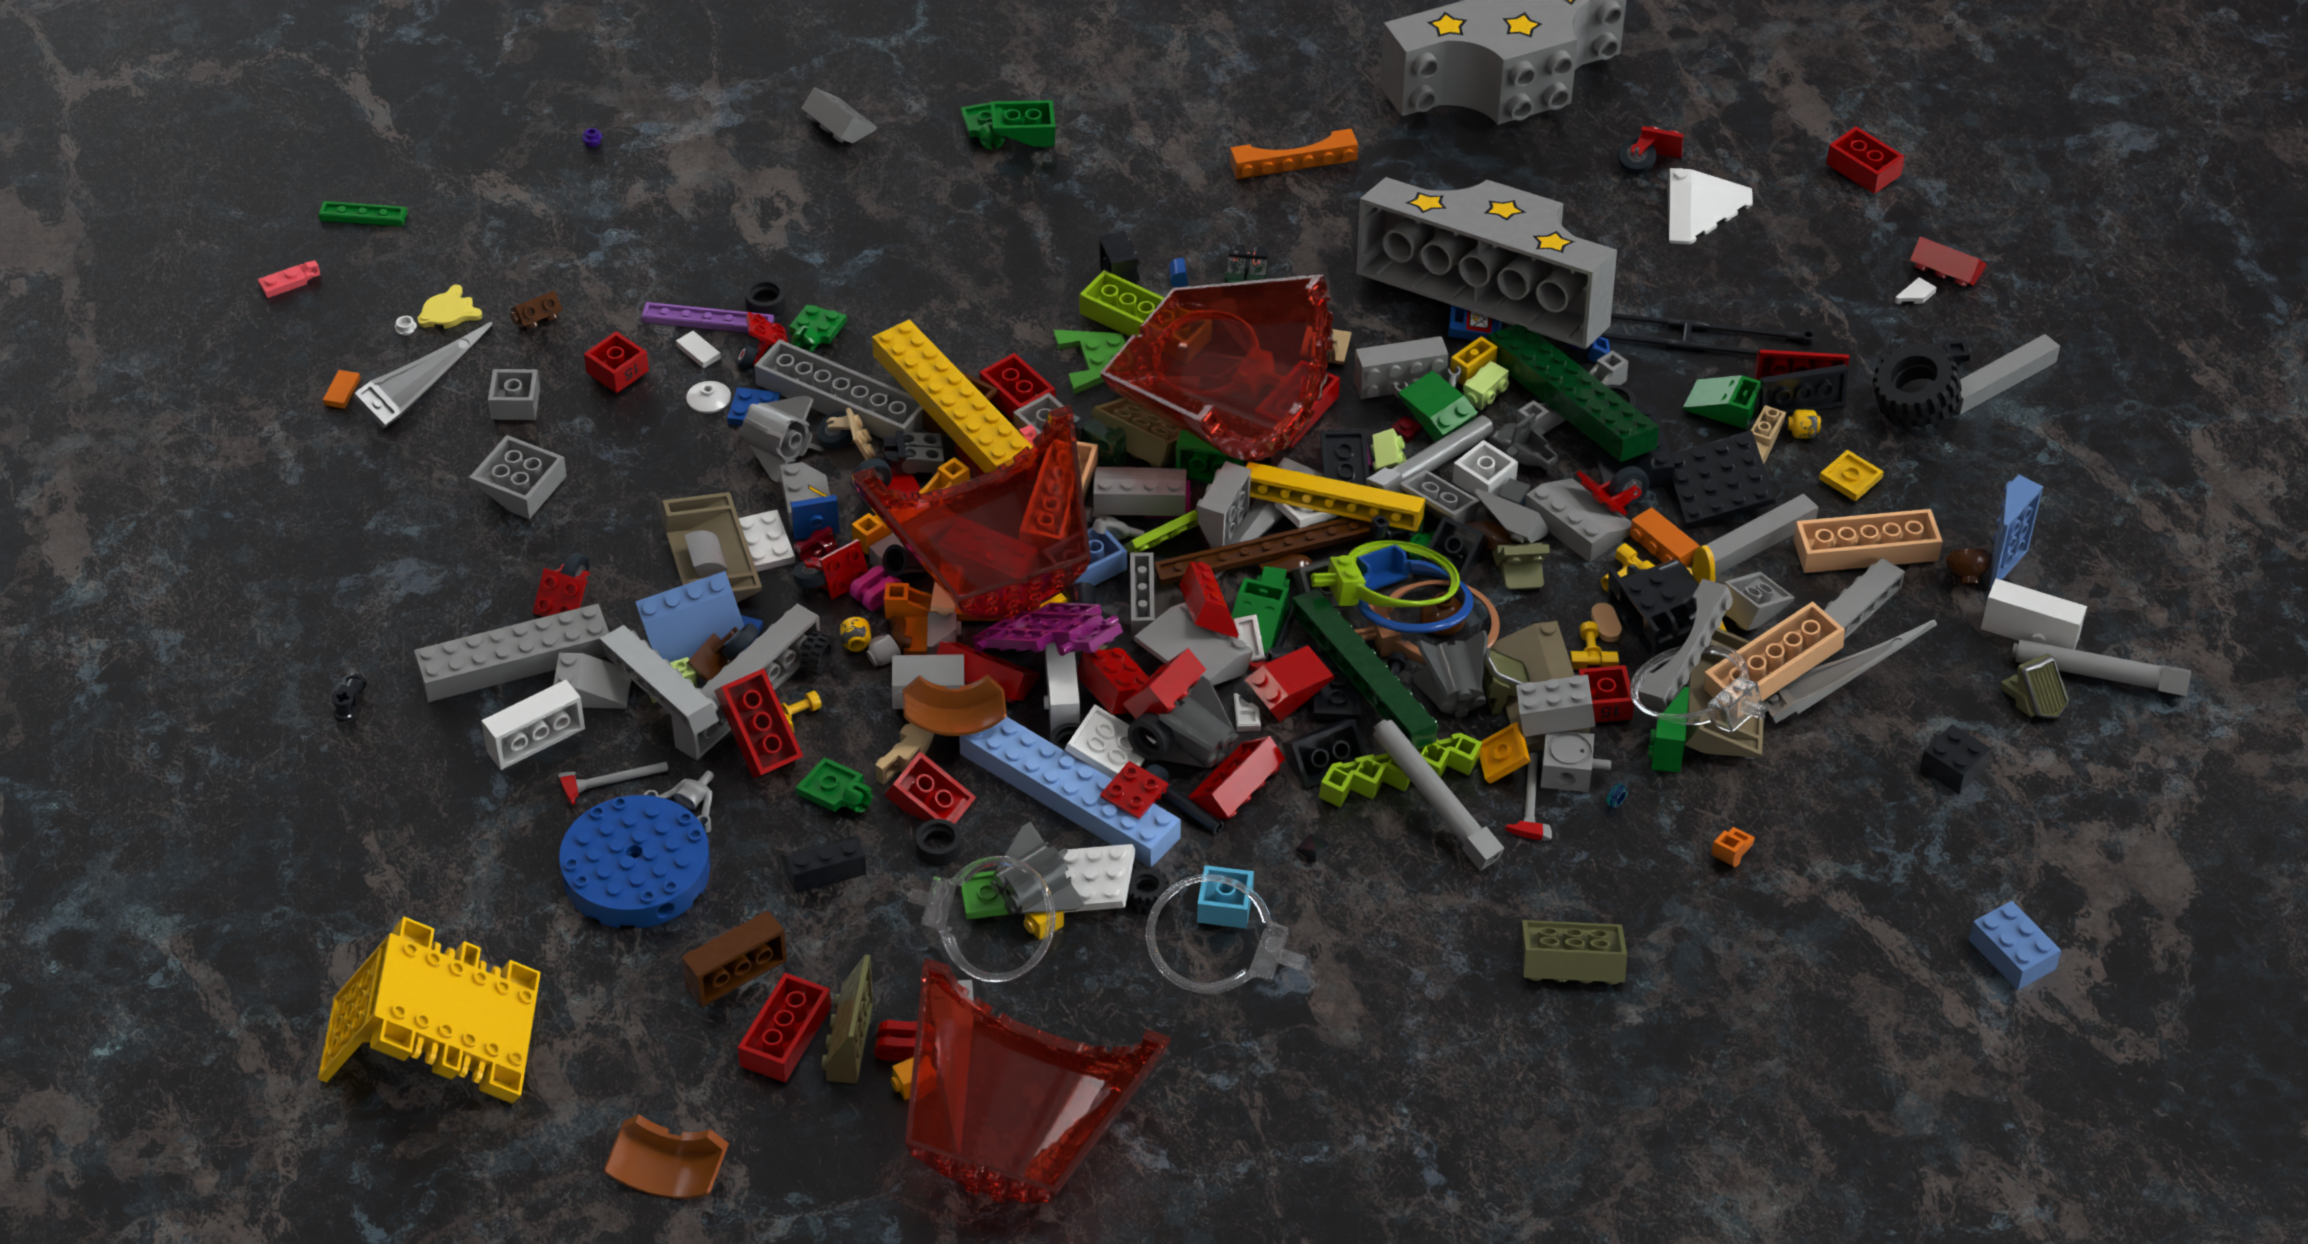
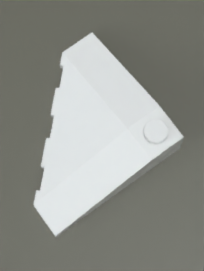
[1667,168,1753,244]

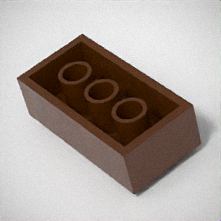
[682,911,787,1008]

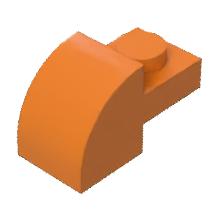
[1711,827,1755,867]

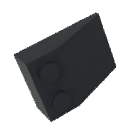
[1413,516,1489,595]

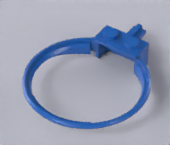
[1357,544,1473,633]

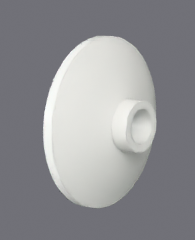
[686,381,731,414]

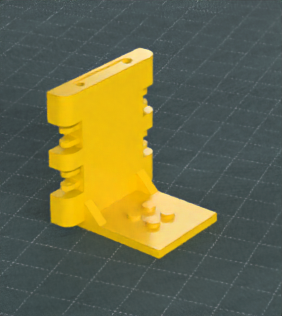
[317,916,541,1104]

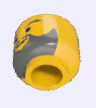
[1787,409,1821,439]
[840,617,871,652]

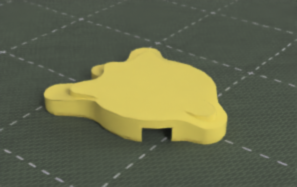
[418,285,482,329]

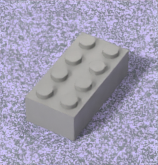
[1354,336,1449,399]

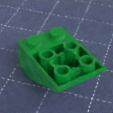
[1683,375,1760,429]
[1232,578,1289,655]

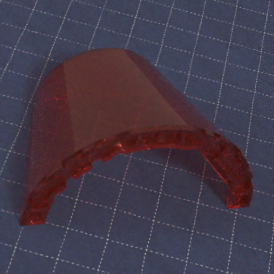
[1100,274,1333,461]
[852,404,1091,619]
[905,958,1171,1204]

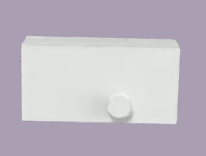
[1981,579,2087,650]
[1044,642,1080,733]
[481,680,585,770]

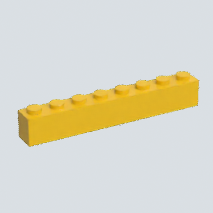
[1246,462,1426,532]

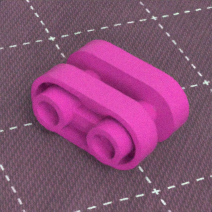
[850,565,903,611]

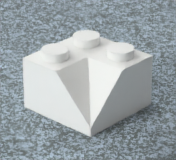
[1452,440,1518,499]

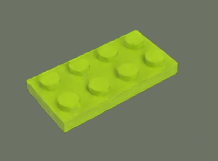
[1123,509,1199,557]

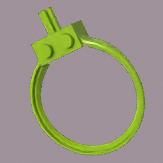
[1311,540,1460,607]

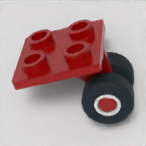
[736,312,788,370]

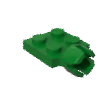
[960,102,1005,150]
[789,305,847,353]
[795,757,873,813]

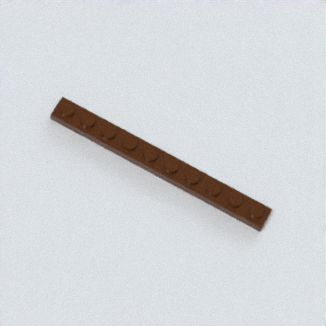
[1154,517,1372,586]

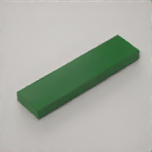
[318,201,408,227]

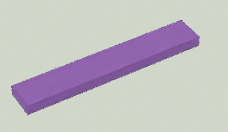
[641,302,774,333]

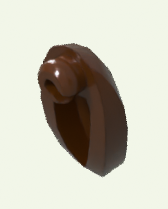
[1464,521,1513,550]
[1259,554,1312,577]
[889,616,912,650]

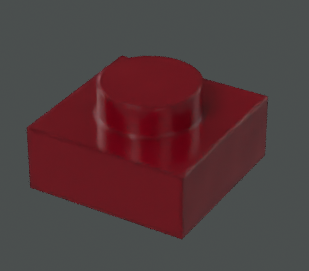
[1391,415,1422,443]

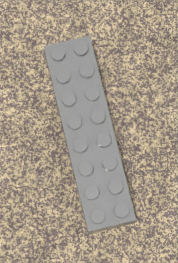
[754,339,923,439]
[672,603,820,760]
[414,604,609,702]

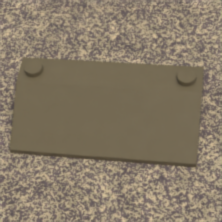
[661,492,762,603]
[1492,621,1591,752]
[1685,628,1764,758]

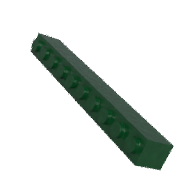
[1293,589,1438,749]

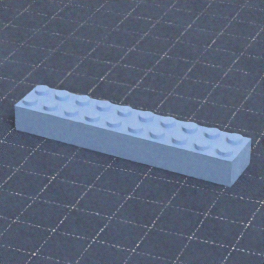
[959,716,1181,867]

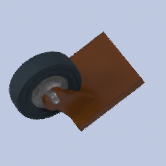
[686,623,759,683]

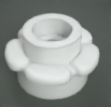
[395,316,417,336]

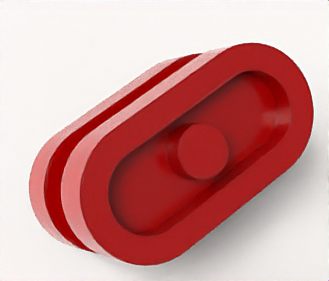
[874,1020,928,1062]

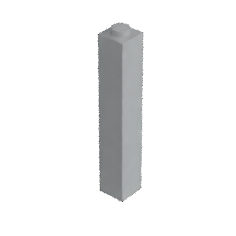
[1954,334,2060,414]
[1707,493,1818,576]

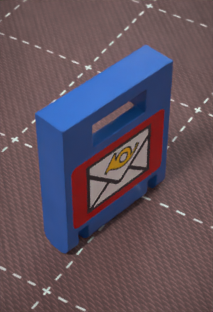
[1448,305,1502,340]

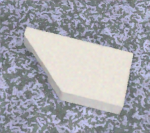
[1895,278,1937,304]
[1233,693,1261,732]

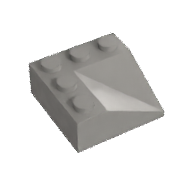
[469,435,567,519]
[1196,461,1251,549]

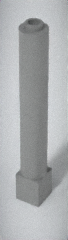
[1367,415,1493,494]
[2011,639,2191,696]
[1373,720,1504,871]

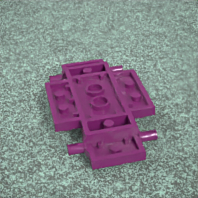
[972,602,1122,656]

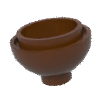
[1946,549,1993,585]
[1420,592,1466,635]

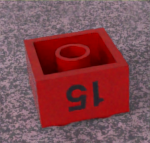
[584,331,649,393]
[1578,665,1635,723]

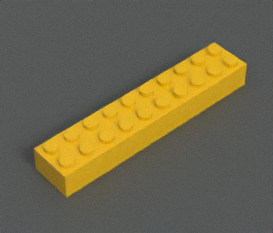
[872,319,1034,485]

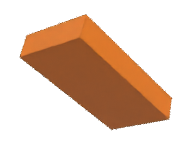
[323,370,361,409]
[903,617,928,655]

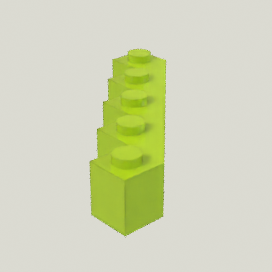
[1319,733,1482,807]

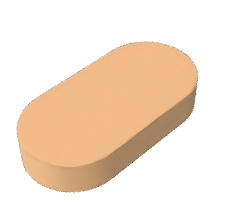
[1591,603,1622,642]

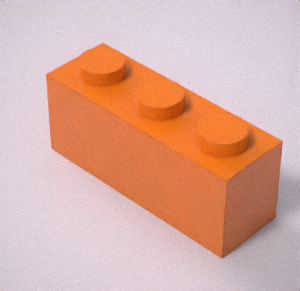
[1630,507,1700,567]

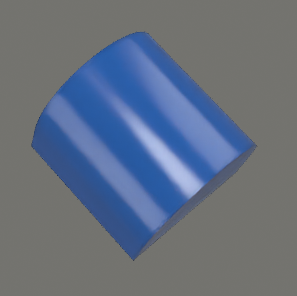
[1168,258,1188,288]
[1586,336,1610,363]

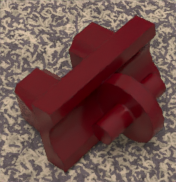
[794,526,838,562]

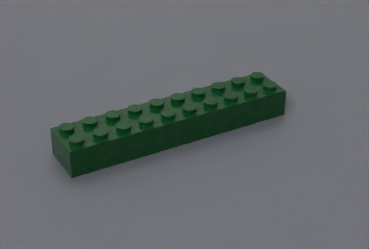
[1487,324,1659,462]

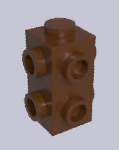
[510,290,563,330]

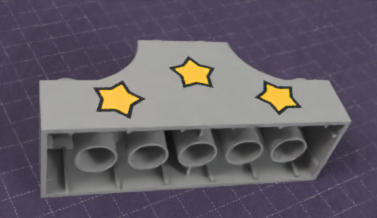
[1380,0,1626,124]
[1356,177,1617,349]

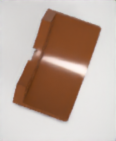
[902,674,1007,736]
[604,1114,729,1199]

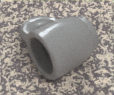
[866,634,901,667]

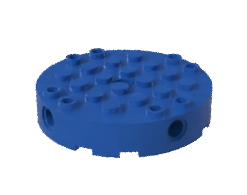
[559,795,711,928]

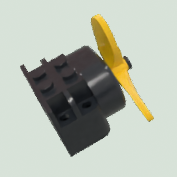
[1607,545,1726,668]

